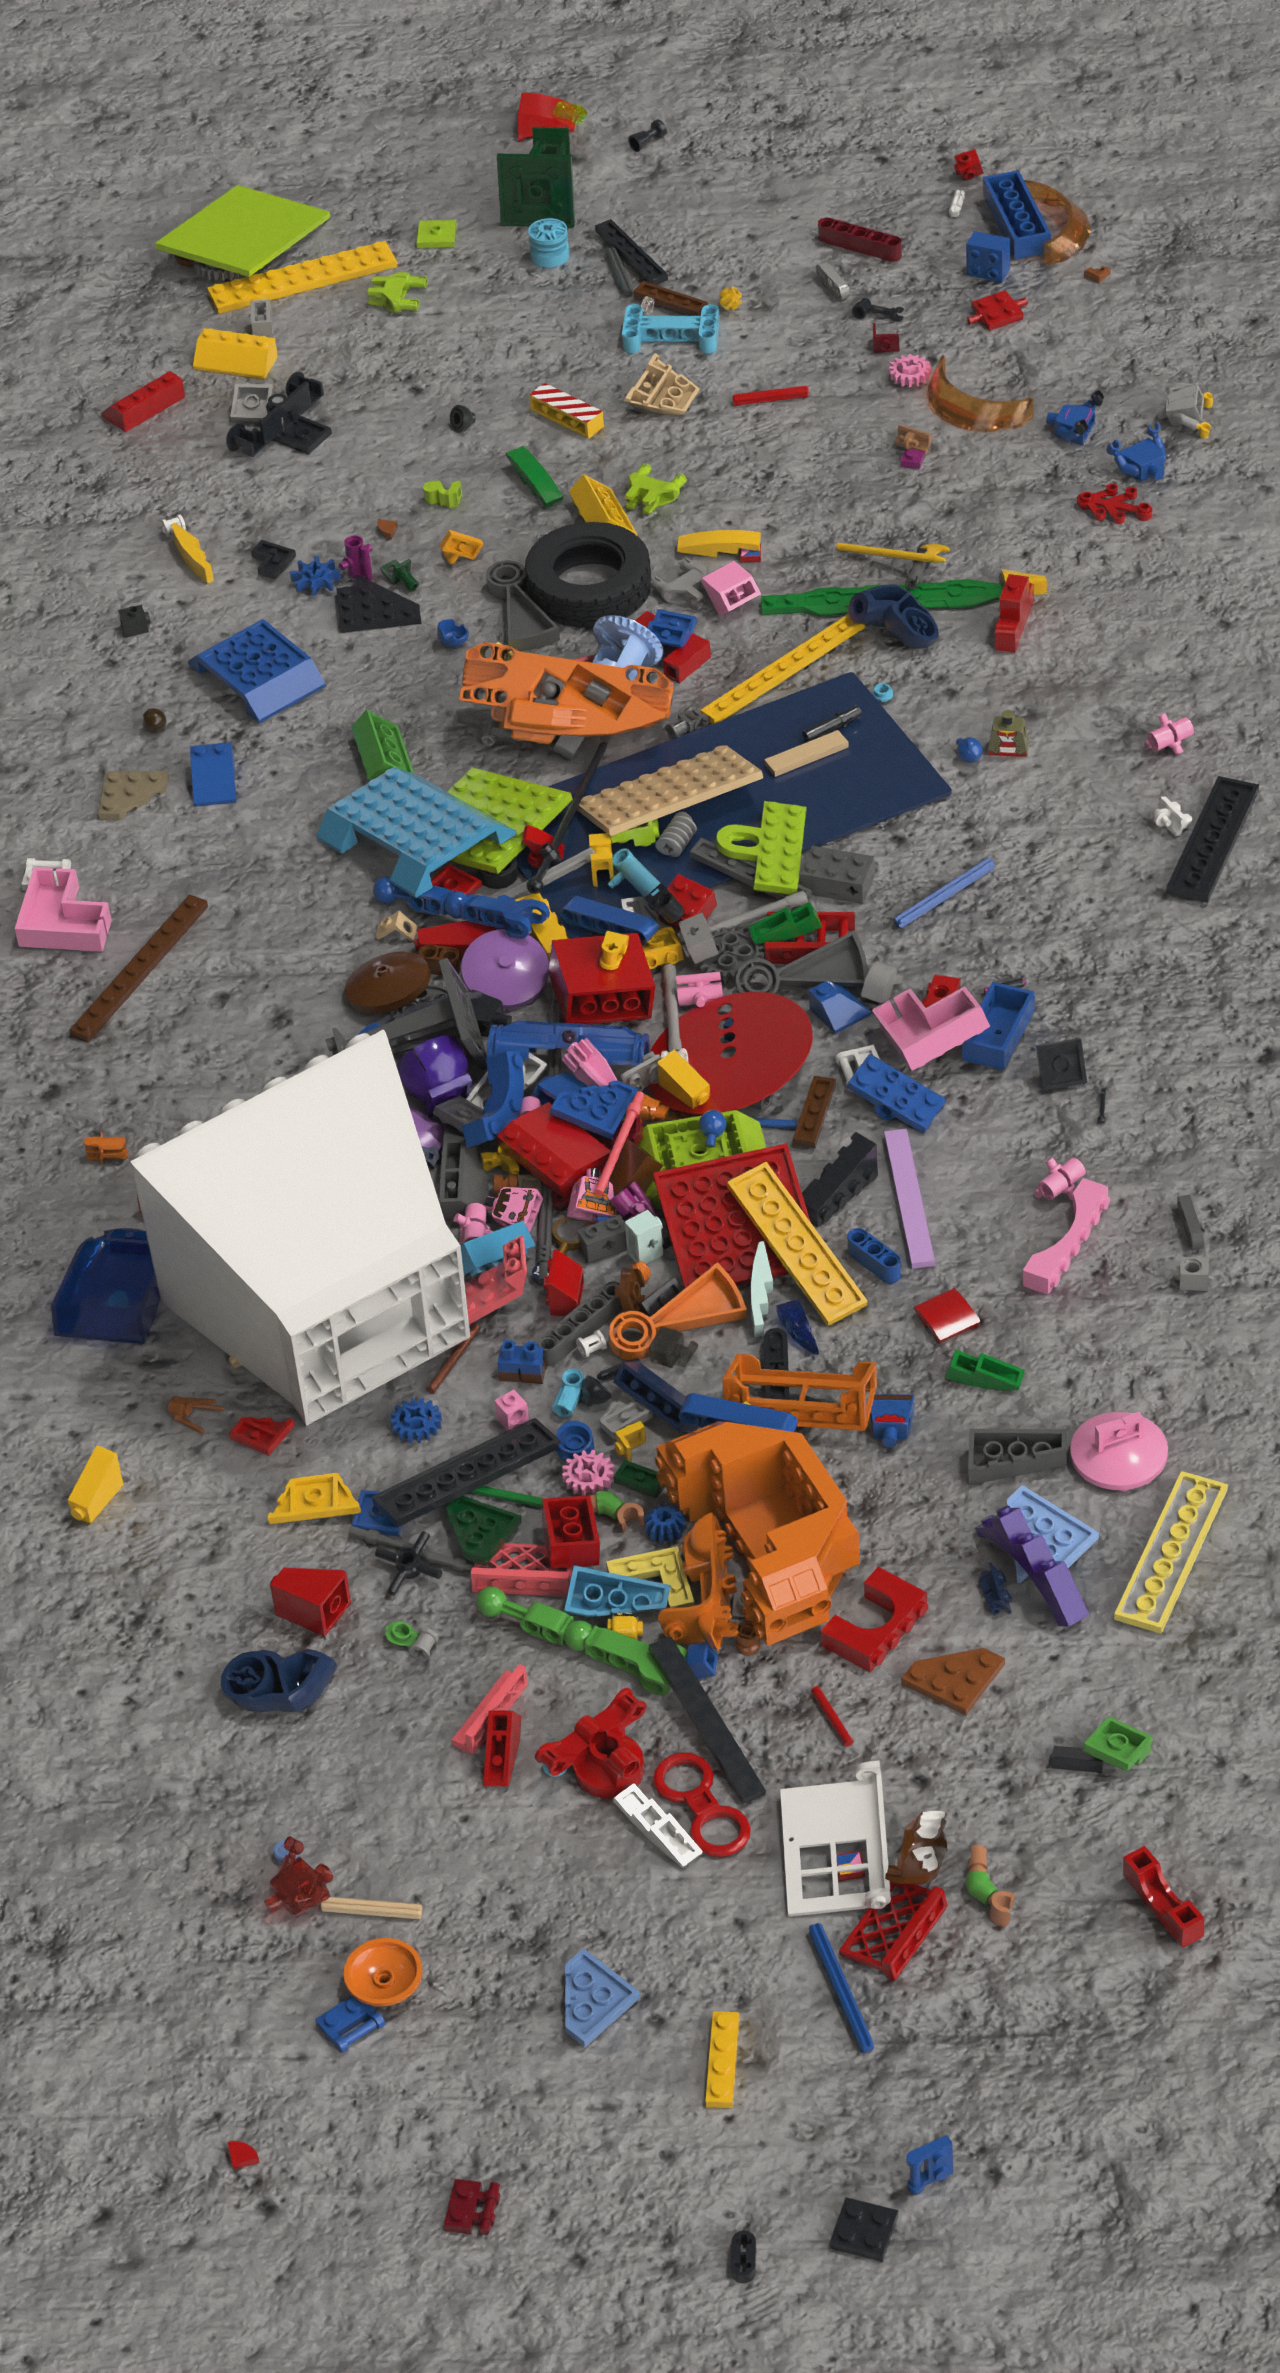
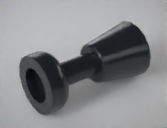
[628,119,667,152]

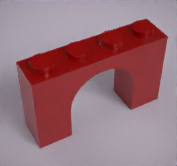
[635,611,711,684]
[820,1567,928,1672]

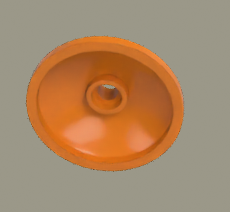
[344,1938,423,2006]

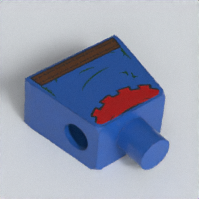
[868,1394,915,1447]

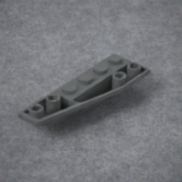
[439,1123,489,1221]

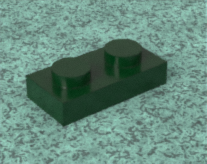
[613,1460,664,1498]

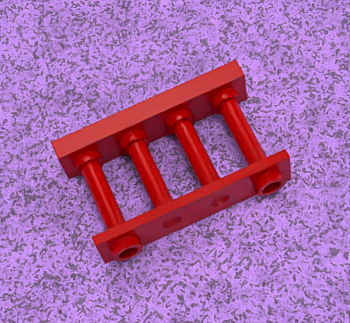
[765,912,855,964]

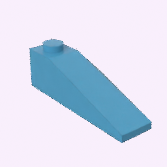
[564,1566,671,1617]

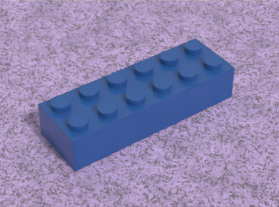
[983,170,1051,259]

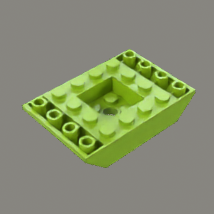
[637,1110,766,1209]

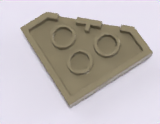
[98,771,169,820]

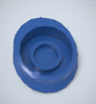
[556,1421,594,1462]

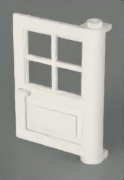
[780,1761,891,1917]

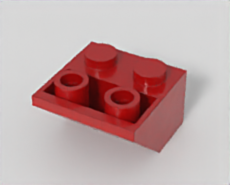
[544,1250,585,1316]

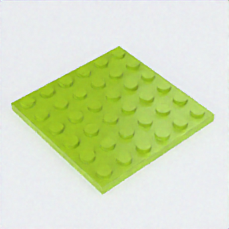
[447,767,573,874]

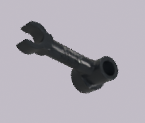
[852,298,904,322]

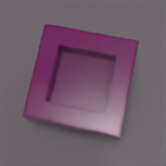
[901,449,925,469]

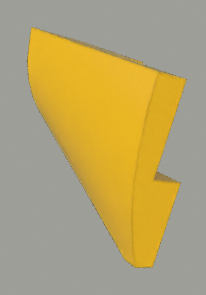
[1001,569,1047,595]

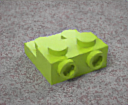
[611,819,660,847]

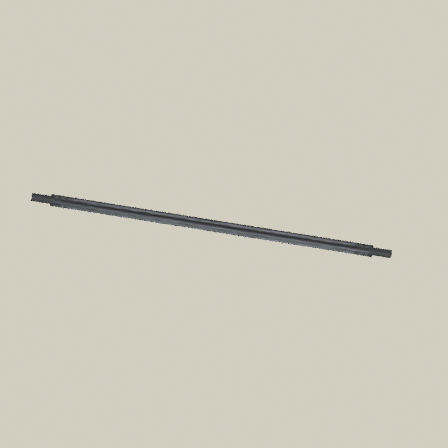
[537,987,563,1285]

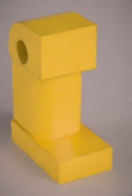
[589,833,614,887]

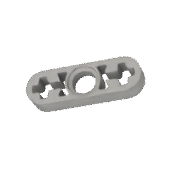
[816,262,850,301]

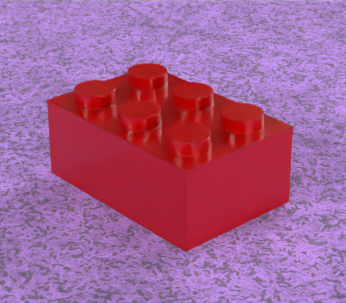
[541,1495,600,1569]

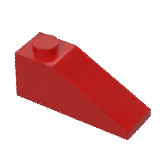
[483,1710,522,1787]

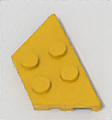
[268,1473,361,1524]

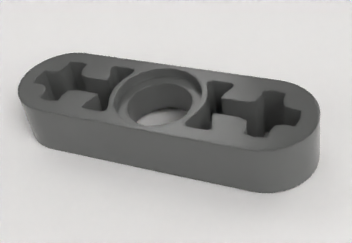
[1177,1195,1204,1250]

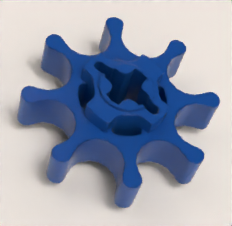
[290,556,341,596]

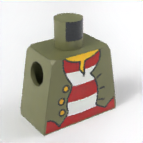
[987,710,1029,757]

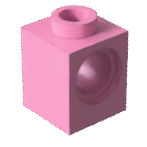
[494,1390,529,1431]

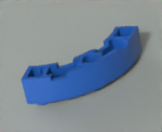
[462,1051,524,1148]

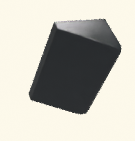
[1051,1746,1104,1773]

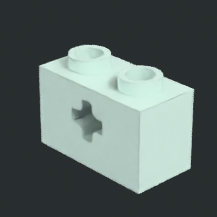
[625,1210,664,1264]

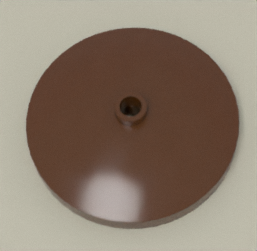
[344,951,431,1013]

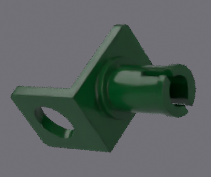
[380,559,419,592]

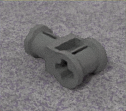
[665,705,709,740]

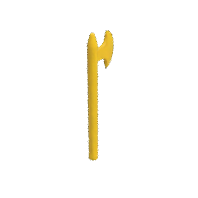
[836,543,950,563]

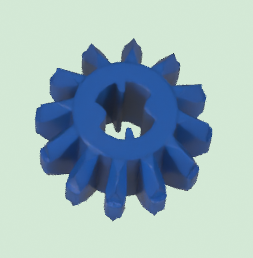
[644,1503,686,1545]

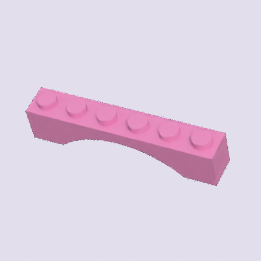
[1023,1178,1110,1295]

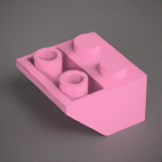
[701,561,761,615]

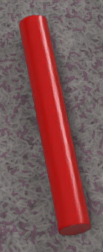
[811,1686,854,1747]

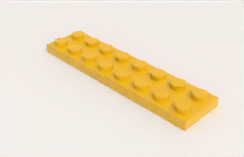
[727,1162,868,1326]

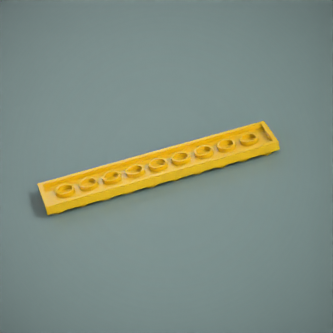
[207,241,398,314]

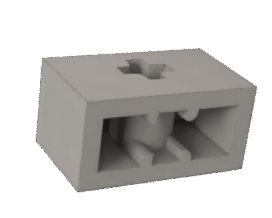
[251,299,273,338]
[678,913,719,964]

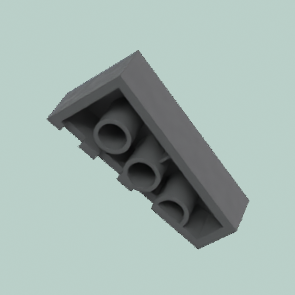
[968,1429,1067,1485]

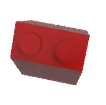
[270,1567,351,1637]

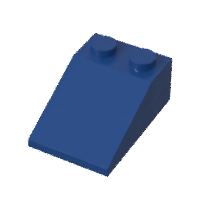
[190,742,236,807]

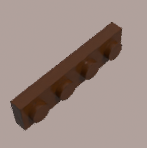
[633,281,708,316]
[793,1076,836,1148]

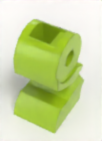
[423,481,462,508]

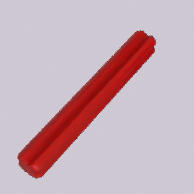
[732,385,809,406]

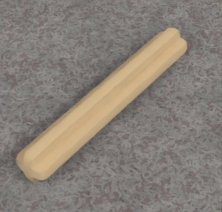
[321,1896,423,1919]

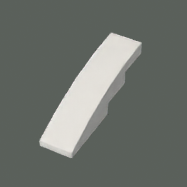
[613,1784,703,1868]

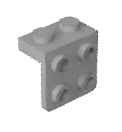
[614,1051,662,1091]

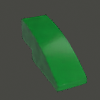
[749,902,822,944]
[945,1350,1025,1390]

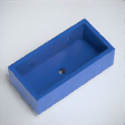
[962,982,1035,1070]

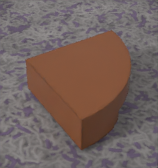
[1084,266,1111,283]
[377,519,398,539]

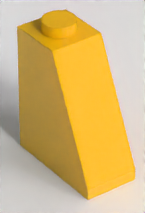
[657,1049,710,1108]
[68,1445,124,1524]

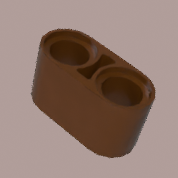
[419,945,461,976]

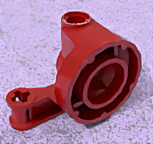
[535,1688,647,1799]

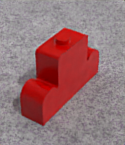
[995,574,1034,653]

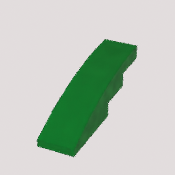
[506,446,563,507]

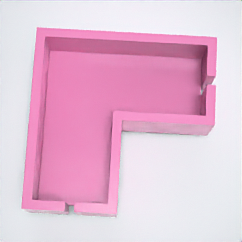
[15,867,112,952]
[872,986,990,1071]

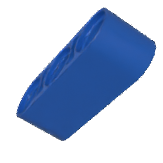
[847,1228,901,1283]

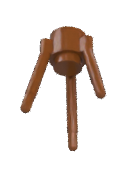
[168,1396,225,1434]

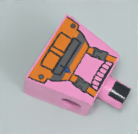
[567,1168,616,1223]

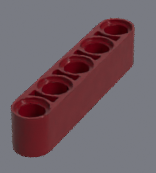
[818,217,902,261]

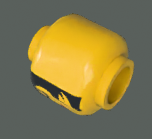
[607,1612,644,1640]

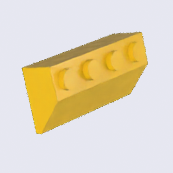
[193,328,278,380]
[569,474,638,536]

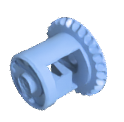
[592,615,663,680]

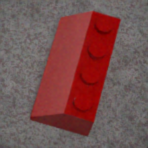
[101,371,185,432]

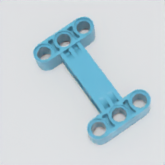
[622,304,720,354]

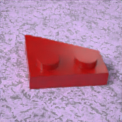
[229,1417,295,1456]

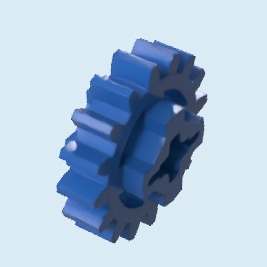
[390,1398,442,1444]

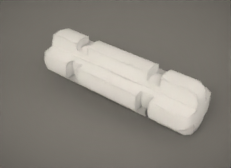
[949,190,965,218]

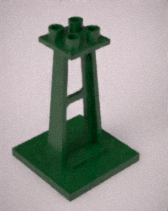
[497,127,575,227]

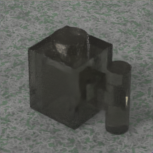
[649,1326,698,1368]

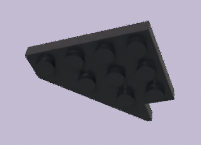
[336,575,422,633]

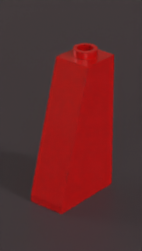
[414,920,497,961]

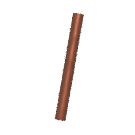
[426,1323,481,1394]

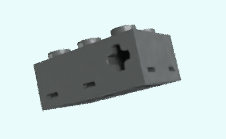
[800,846,875,904]

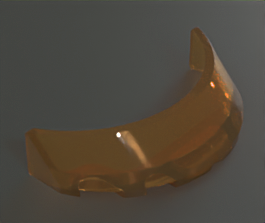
[1024,180,1090,264]
[927,355,1034,432]

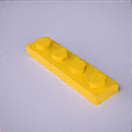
[705,2011,740,2108]

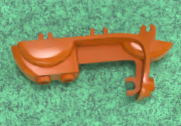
[658,1512,739,1650]

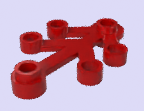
[1077,483,1152,524]

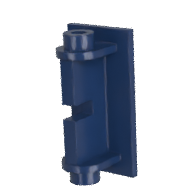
[979,1563,1012,1615]

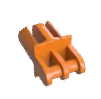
[84,1133,129,1164]

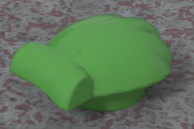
[385,1621,418,1650]

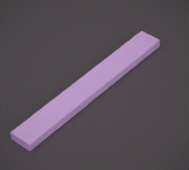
[884,1129,935,1269]

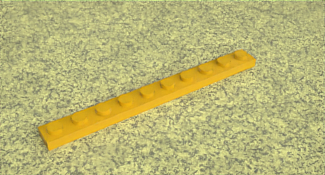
[700,614,865,724]

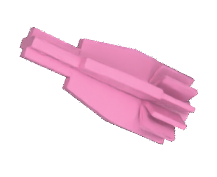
[562,1038,617,1087]

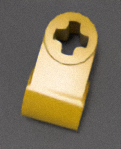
[600,931,629,970]

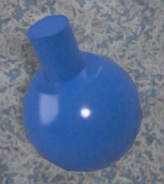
[956,737,983,763]
[699,1109,726,1148]

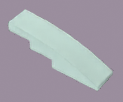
[751,1241,773,1337]

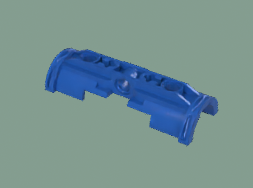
[486,1020,650,1066]

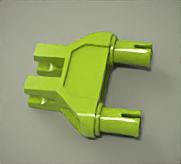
[367,272,428,313]
[625,463,687,515]

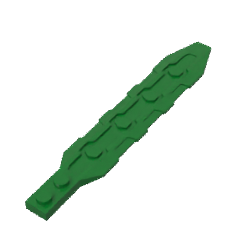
[761,579,1004,616]

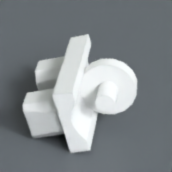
[1154,796,1192,836]

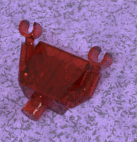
[264,1836,333,1915]

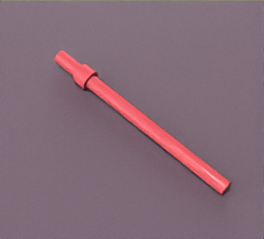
[594,1091,645,1196]

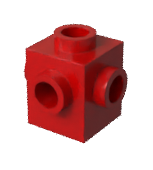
[953,149,984,181]

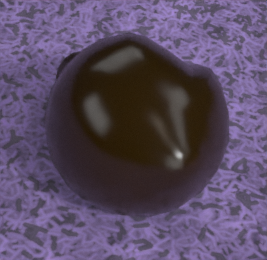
[142,708,167,733]

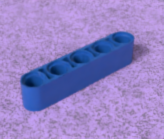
[559,896,659,945]
[678,1393,798,1432]

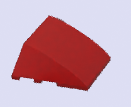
[518,93,577,142]

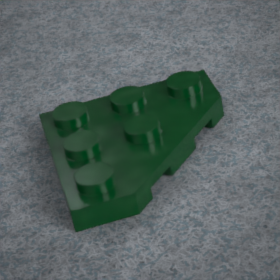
[446,1496,522,1566]

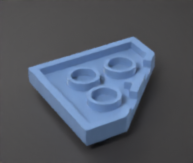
[565,1948,640,2047]

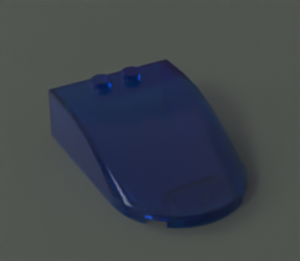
[51,1228,160,1344]

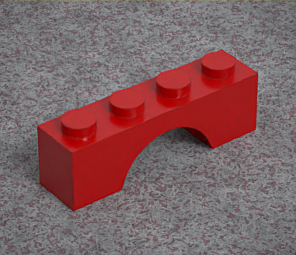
[1123,1846,1205,1948]

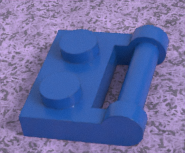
[315,1996,386,2053]
[906,2135,953,2194]

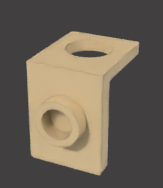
[375,911,417,942]

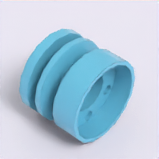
[528,218,569,268]

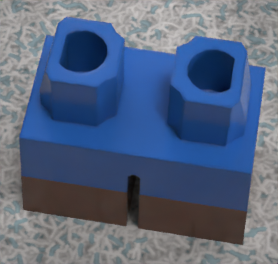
[497,1340,546,1384]

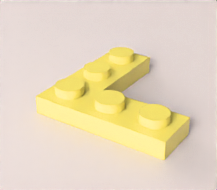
[606,1546,694,1608]

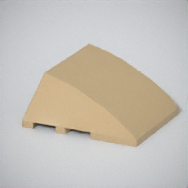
[624,353,700,415]

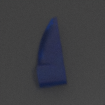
[776,1299,819,1355]

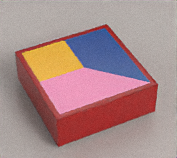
[741,544,761,563]
[836,1851,865,1881]

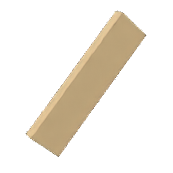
[764,730,849,777]

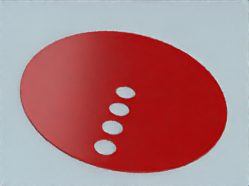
[648,992,813,1115]

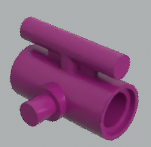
[339,535,373,581]
[609,1181,662,1222]

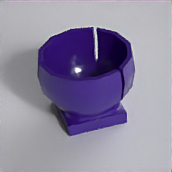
[396,1035,472,1118]

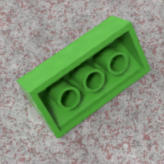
[351,710,414,781]

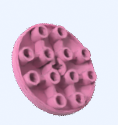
[1070,1411,1168,1492]

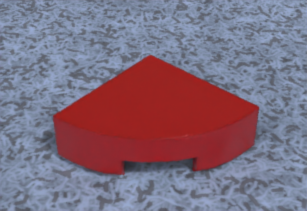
[228,2141,260,2169]

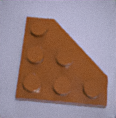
[901,1648,1005,1715]

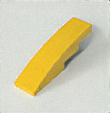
[171,523,214,584]
[677,530,761,558]

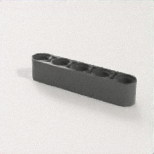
[537,1281,622,1366]

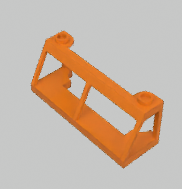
[722,1354,877,1431]

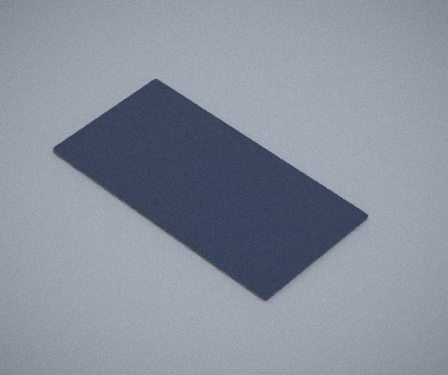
[516,672,952,939]

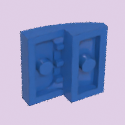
[647,609,698,648]

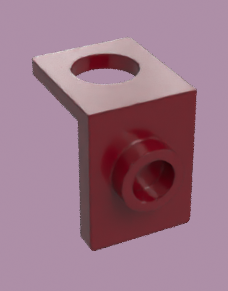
[873,323,900,352]

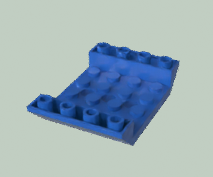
[188,619,326,723]

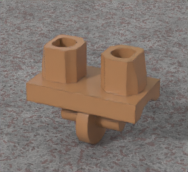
[894,425,933,454]

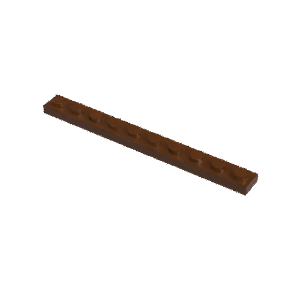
[69,894,208,1043]

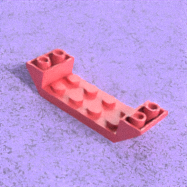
[465,1236,527,1325]

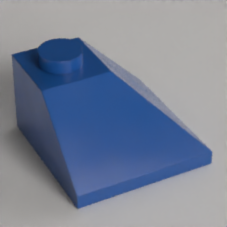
[809,981,871,1034]

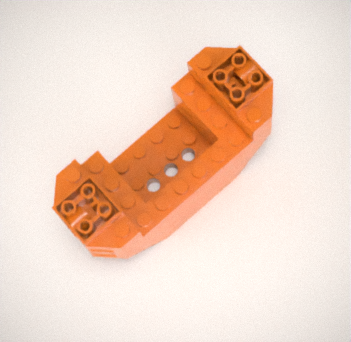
[655,1422,860,1646]

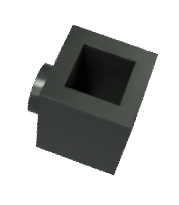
[118,604,151,638]

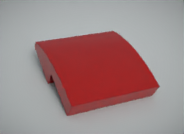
[913,1288,980,1344]

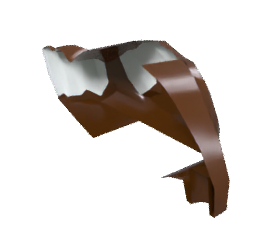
[885,1811,947,1885]

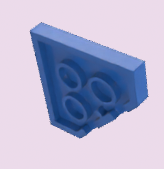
[549,1080,638,1140]

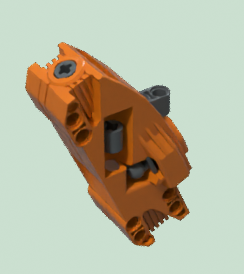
[459,642,674,761]

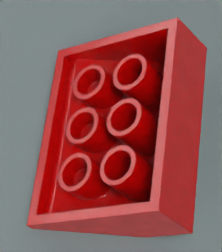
[497,1102,611,1200]

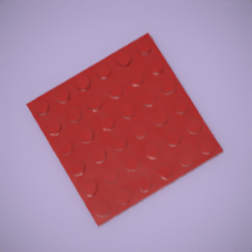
[653,1143,810,1289]

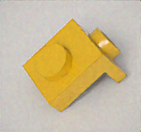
[614,1421,646,1461]

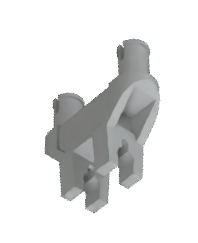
[650,557,711,610]

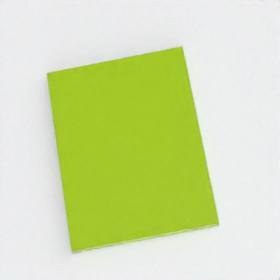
[155,185,331,277]

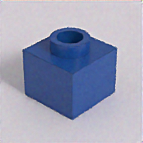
[685,1641,718,1679]

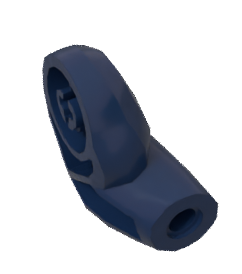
[848,584,939,649]
[220,1649,338,1713]

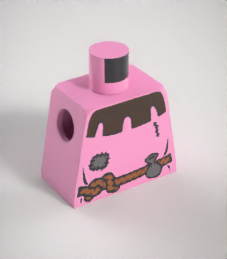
[484,1187,543,1233]

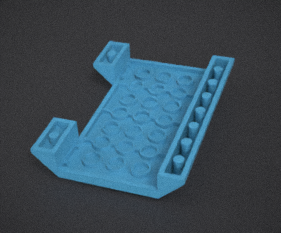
[316,767,516,898]

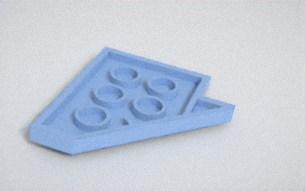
[1007,1485,1099,1584]

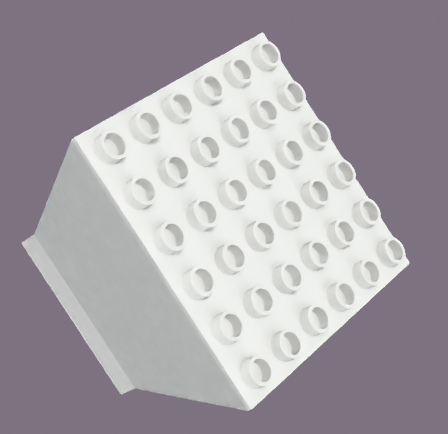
[130,1030,470,1426]

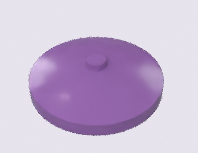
[461,929,549,1010]

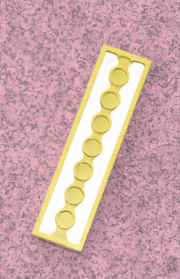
[1114,1471,1228,1634]

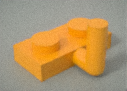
[439,530,484,565]

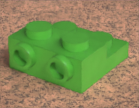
[1082,1716,1153,1772]

